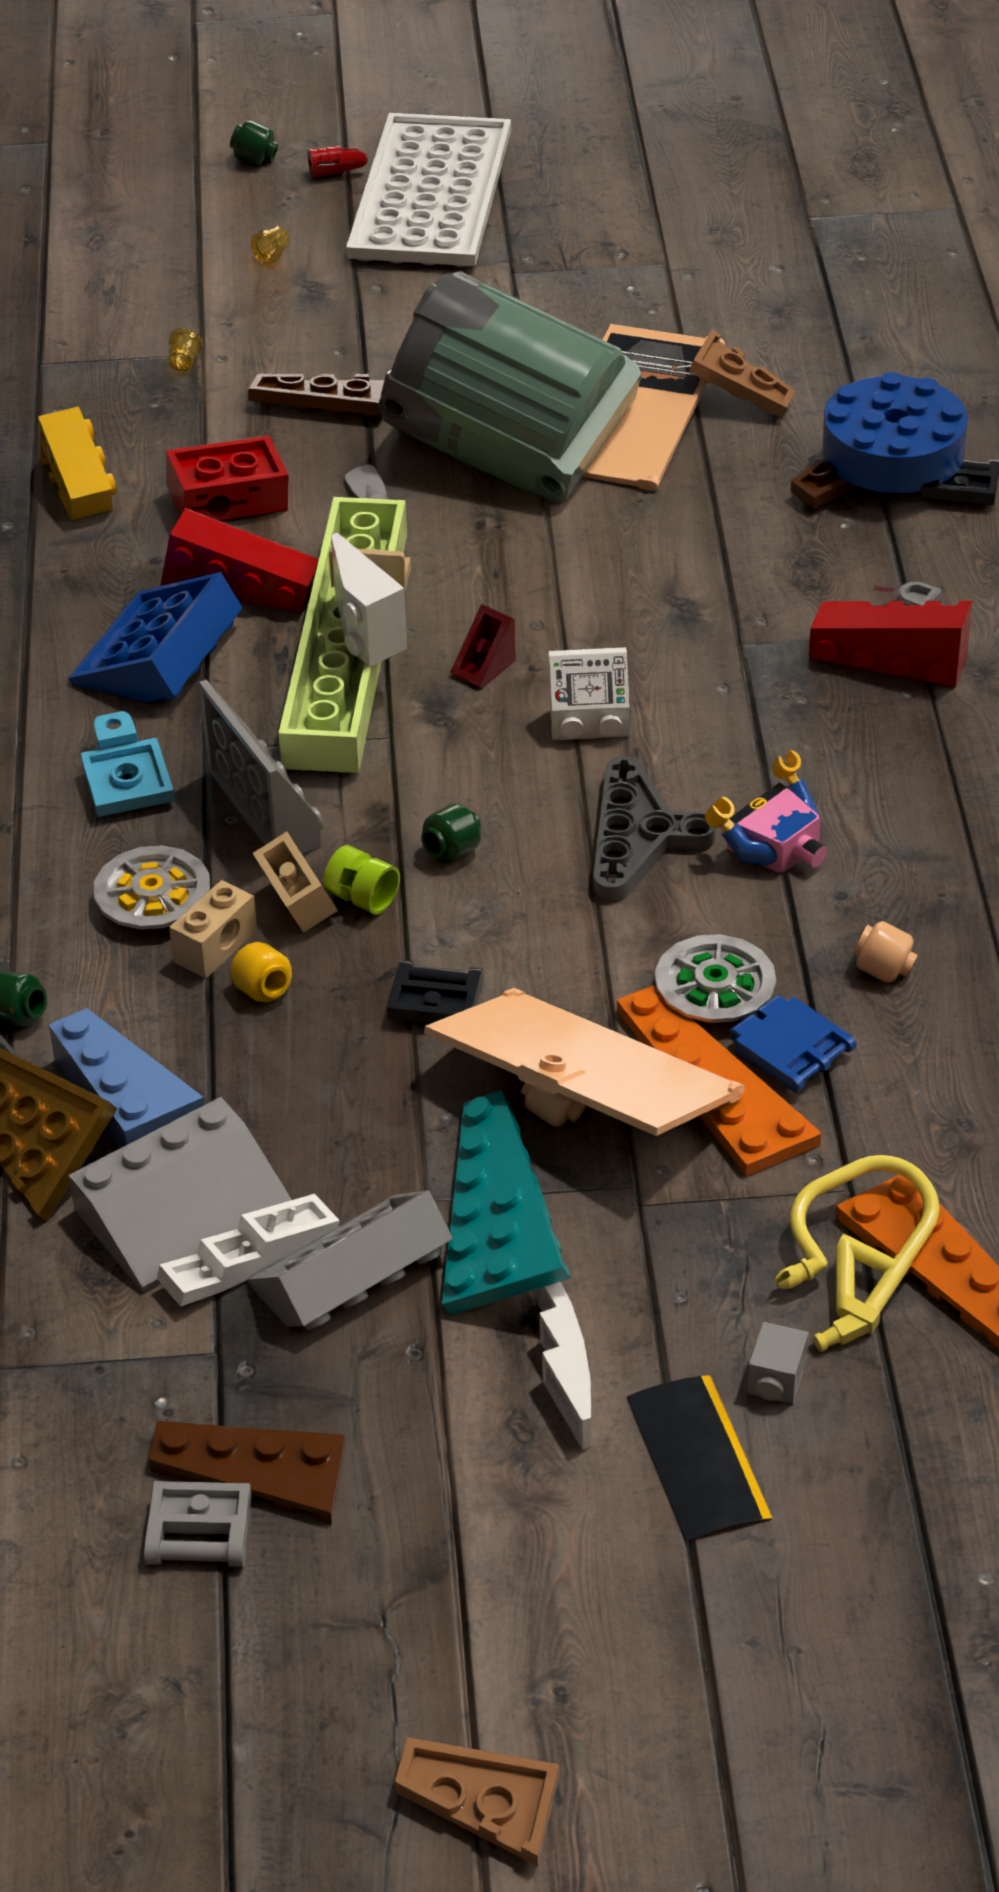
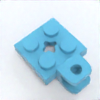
[80,711,175,817]

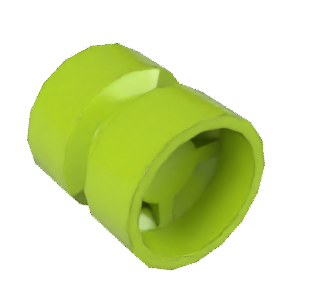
[323,845,400,915]

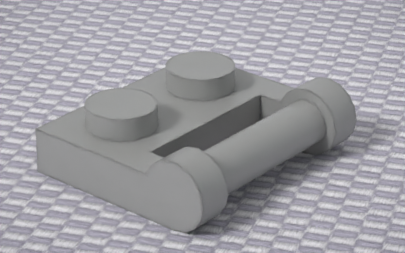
[144,1481,252,1567]

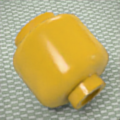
[230,942,292,1003]

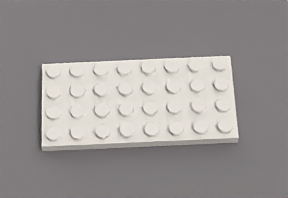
[346,113,511,267]

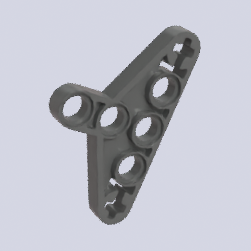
[593,756,716,902]

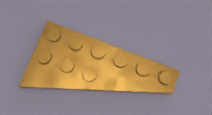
[0,1048,117,1221]

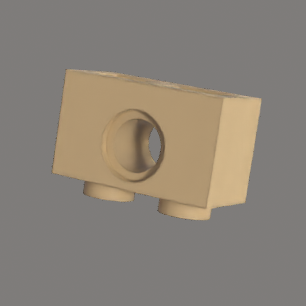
[253,832,338,933]
[169,880,257,979]

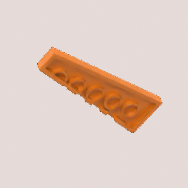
[617,985,821,1177]
[836,1175,999,1349]

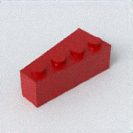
[160,508,319,613]
[809,600,973,688]

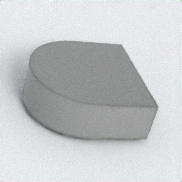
[897,582,942,605]

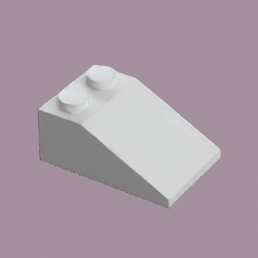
[331,533,407,667]

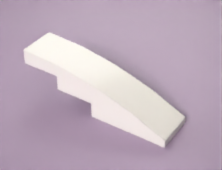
[156,1194,340,1306]
[537,1282,591,1450]

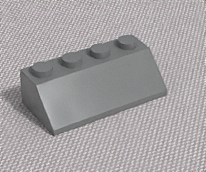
[247,1190,453,1330]

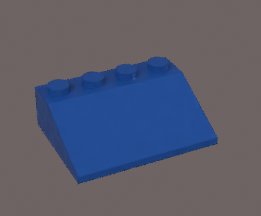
[68,572,242,702]

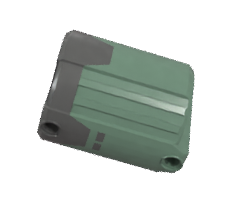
[378,271,641,503]

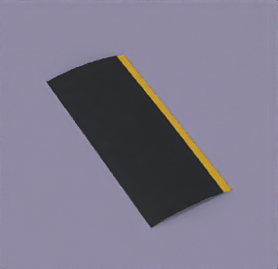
[627,1375,773,1541]

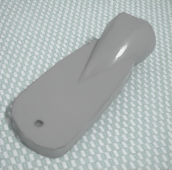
[345,465,389,499]

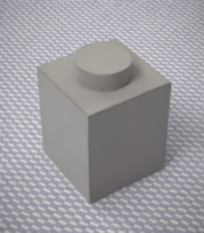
[748,1322,809,1404]

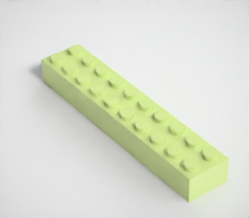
[278,497,407,773]

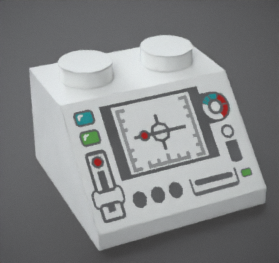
[549,647,630,741]

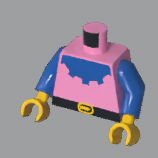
[705,750,827,873]

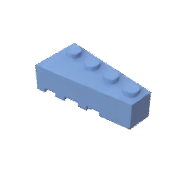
[48,1008,205,1149]

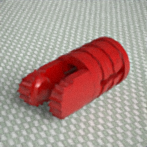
[307,146,368,178]

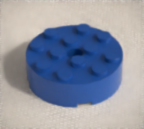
[822,372,968,493]

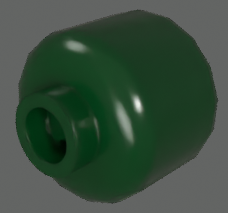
[230,120,278,167]
[421,804,481,862]
[0,971,47,1028]

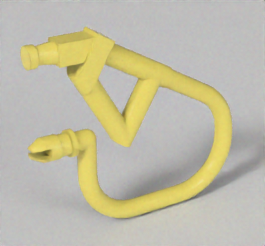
[775,1155,939,1352]

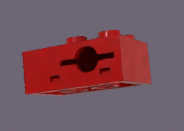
[166,435,289,521]

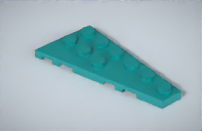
[442,1090,572,1315]

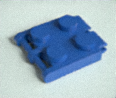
[730,995,857,1093]

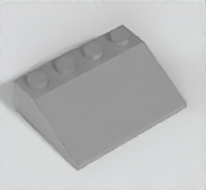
[199,680,323,854]
[69,1097,292,1293]

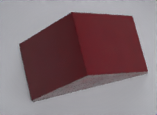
[450,604,516,688]

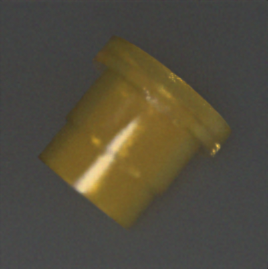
[251,226,290,263]
[168,328,203,371]

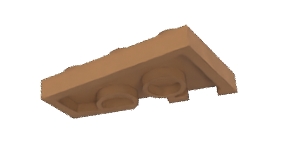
[689,328,795,418]
[395,1737,559,1867]

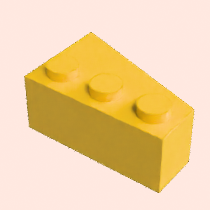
[38,406,117,520]

